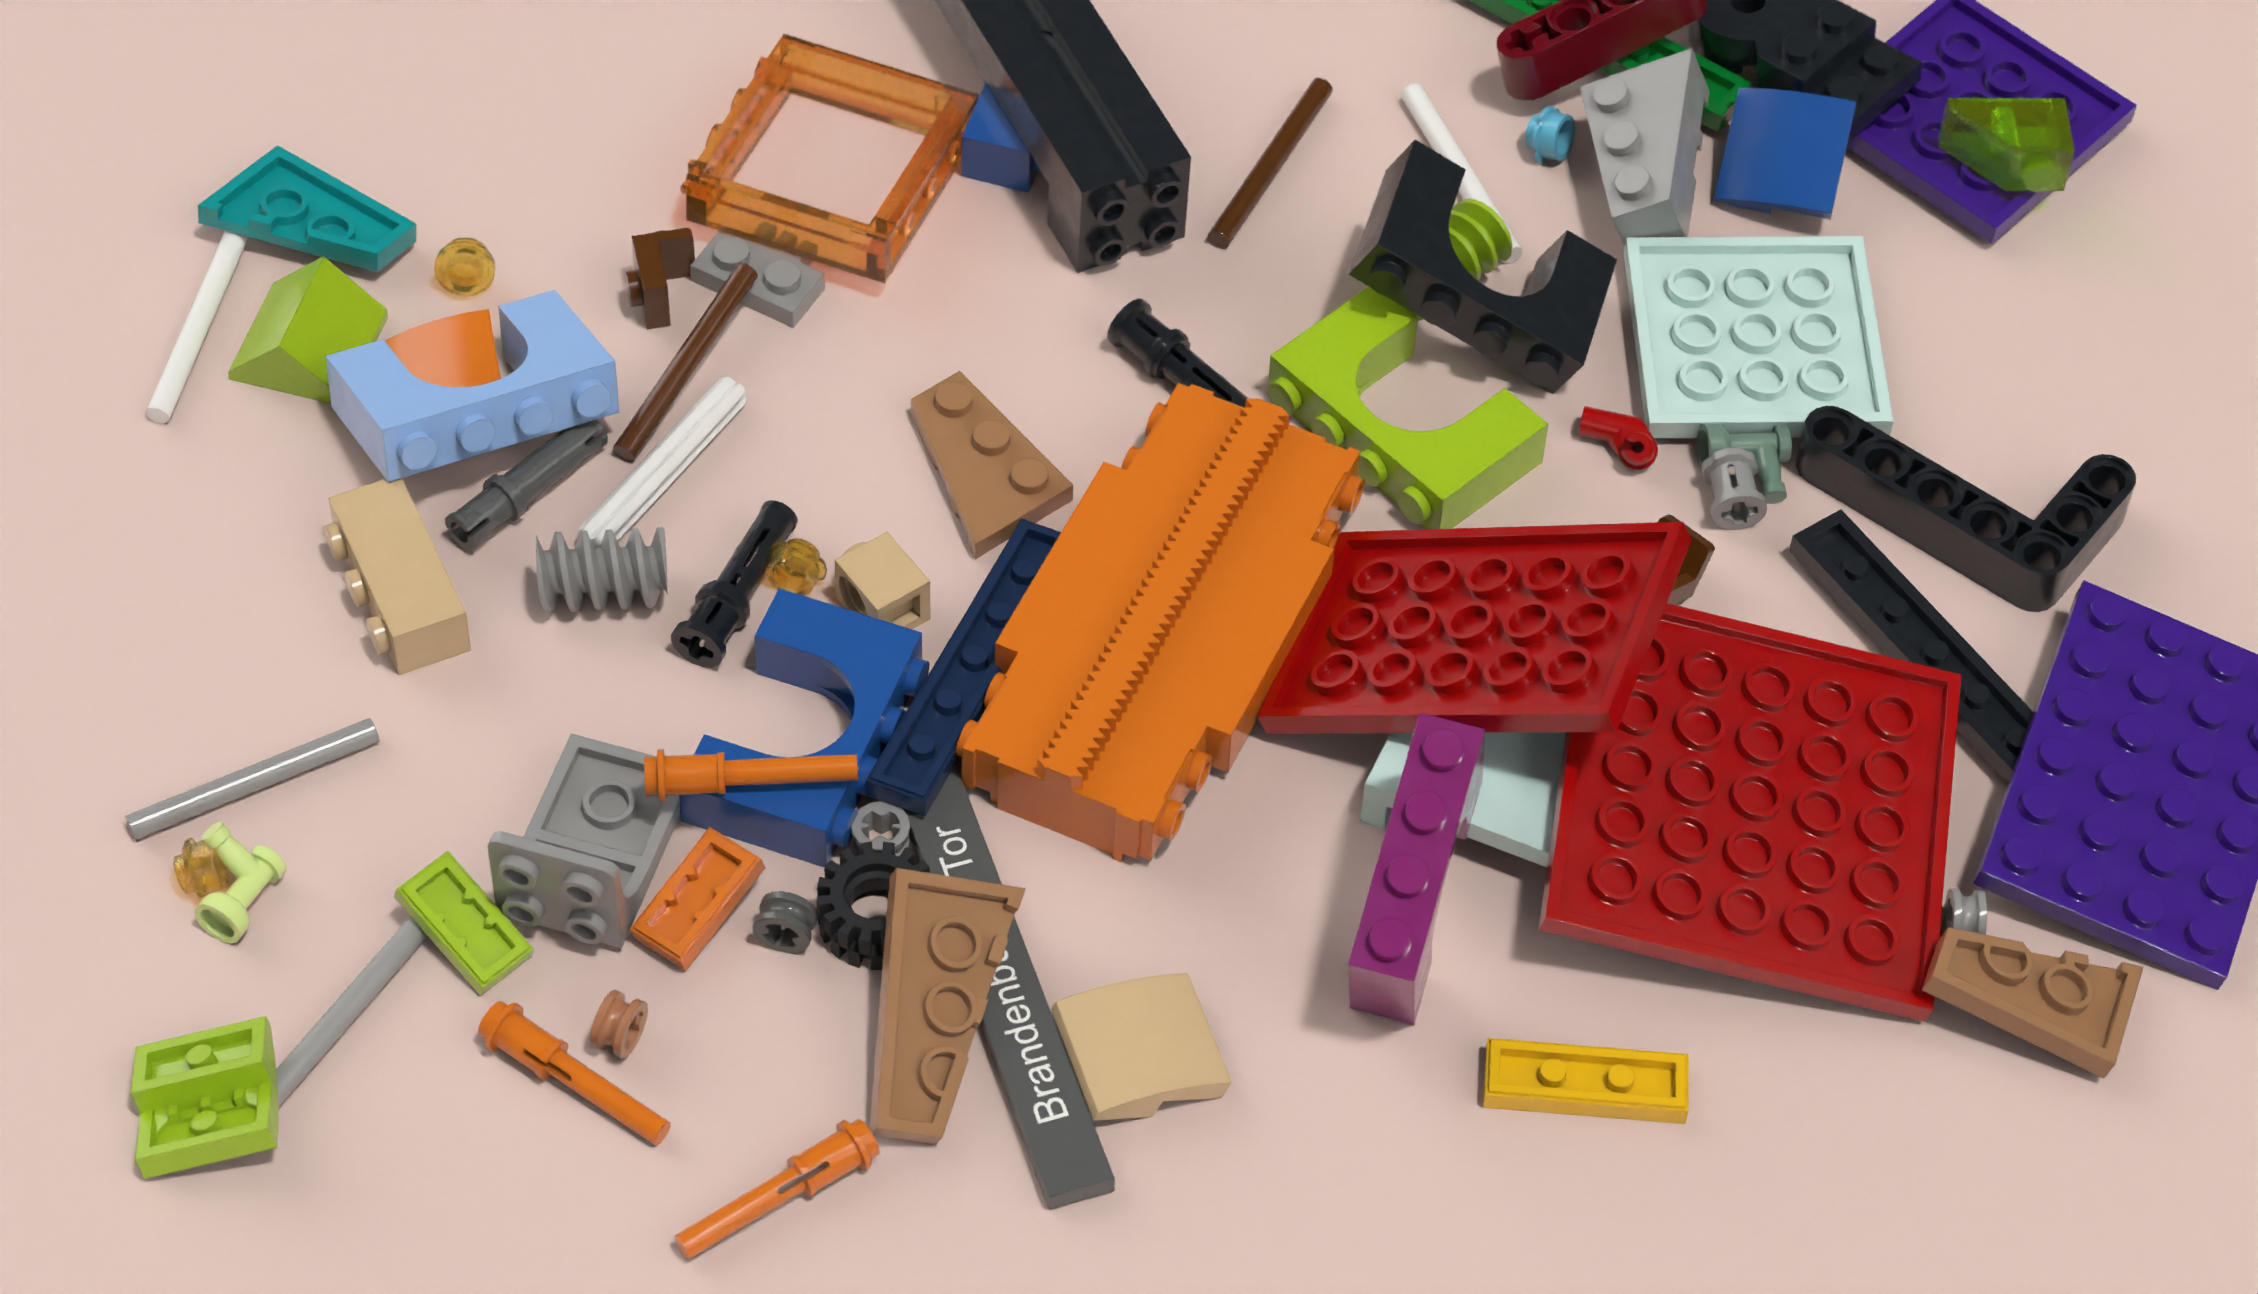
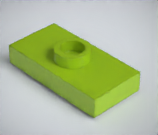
[394,851,534,996]

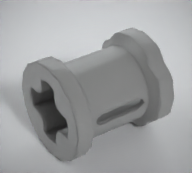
[1701,447,1767,530]

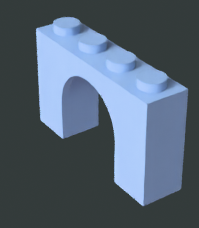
[325,290,619,482]

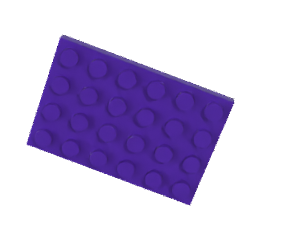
[1972,580,2258,990]

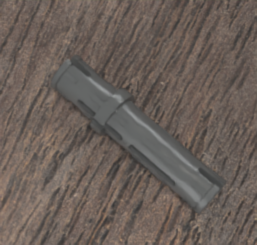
[445,419,608,549]

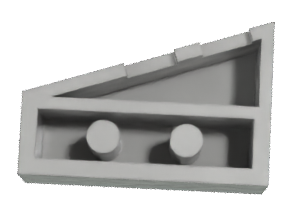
[1580,48,1710,246]

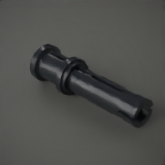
[1107,298,1249,407]
[671,500,798,668]

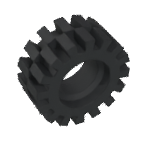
[817,841,930,970]

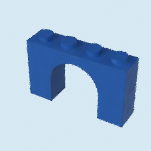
[679,588,930,867]

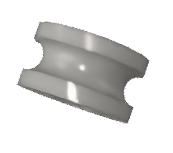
[851,801,911,856]
[1944,888,1987,935]

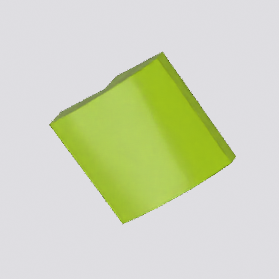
[131,1016,278,1179]

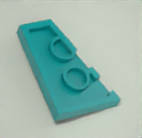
[198,145,417,272]

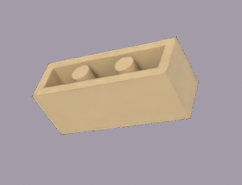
[323,478,471,675]

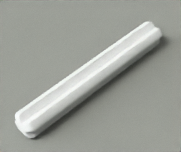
[578,376,747,548]

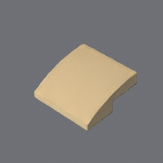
[1051,973,1232,1120]

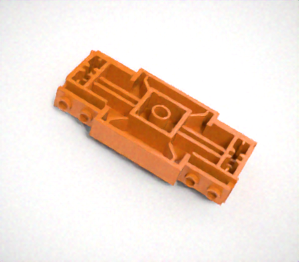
[956,383,1365,863]

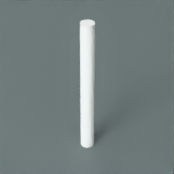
[1401,83,1523,264]
[146,231,248,424]

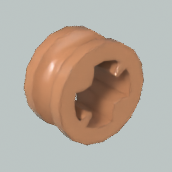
[590,990,648,1059]

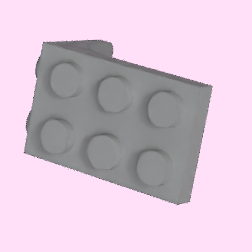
[487,733,681,948]

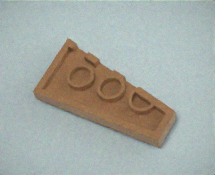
[870,868,1026,1144]

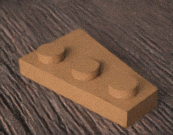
[911,371,1073,560]
[1922,927,2144,1078]

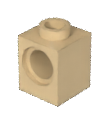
[835,531,931,629]

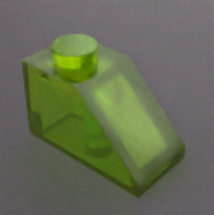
[1938,98,2075,192]

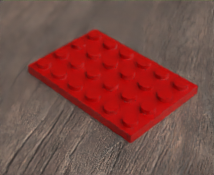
[1257,522,1692,734]

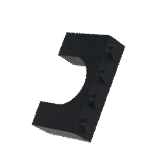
[1348,139,1617,394]

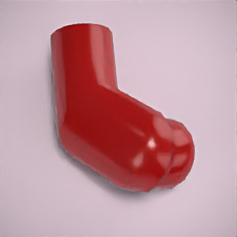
[1578,406,1658,470]

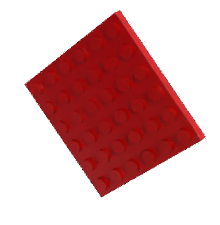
[1539,603,1961,1022]

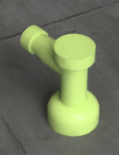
[194,821,286,943]

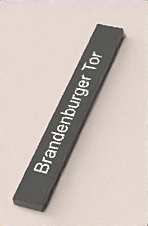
[902,764,1115,1209]

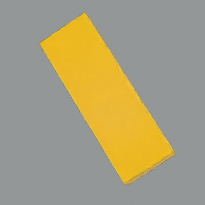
[1483,1038,1689,1124]

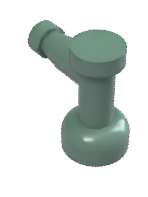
[1696,423,1792,504]

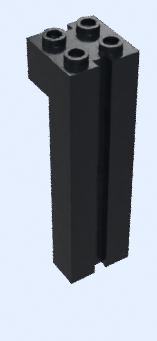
[935,0,1191,273]

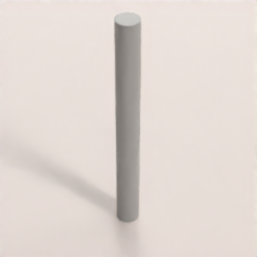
[125,718,380,840]
[276,916,428,1108]

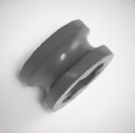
[752,891,819,953]

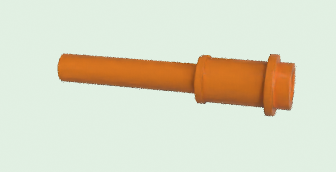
[644,749,858,802]
[478,1001,671,1146]
[674,1119,879,1259]

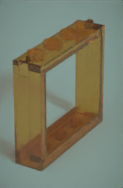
[680,34,979,284]

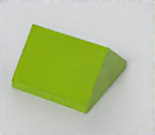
[228,256,388,404]

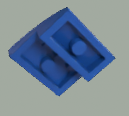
[1713,88,1857,220]

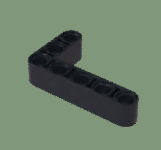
[1796,406,2136,612]

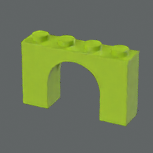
[1267,287,1549,529]

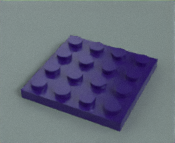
[1847,0,2137,244]

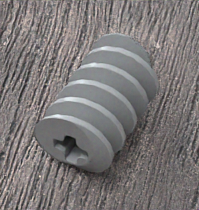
[536,527,668,613]

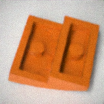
[385,309,501,387]

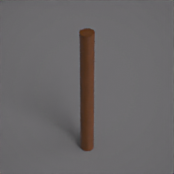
[1208,78,1333,249]
[613,262,758,461]

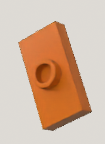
[629,827,765,971]

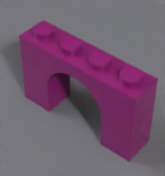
[1348,712,1485,1025]

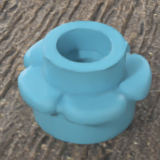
[1525,106,1575,163]

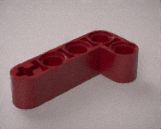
[1496,0,1707,101]

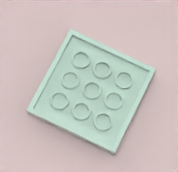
[1623,236,1894,438]

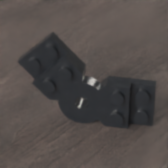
[1689,0,1922,141]

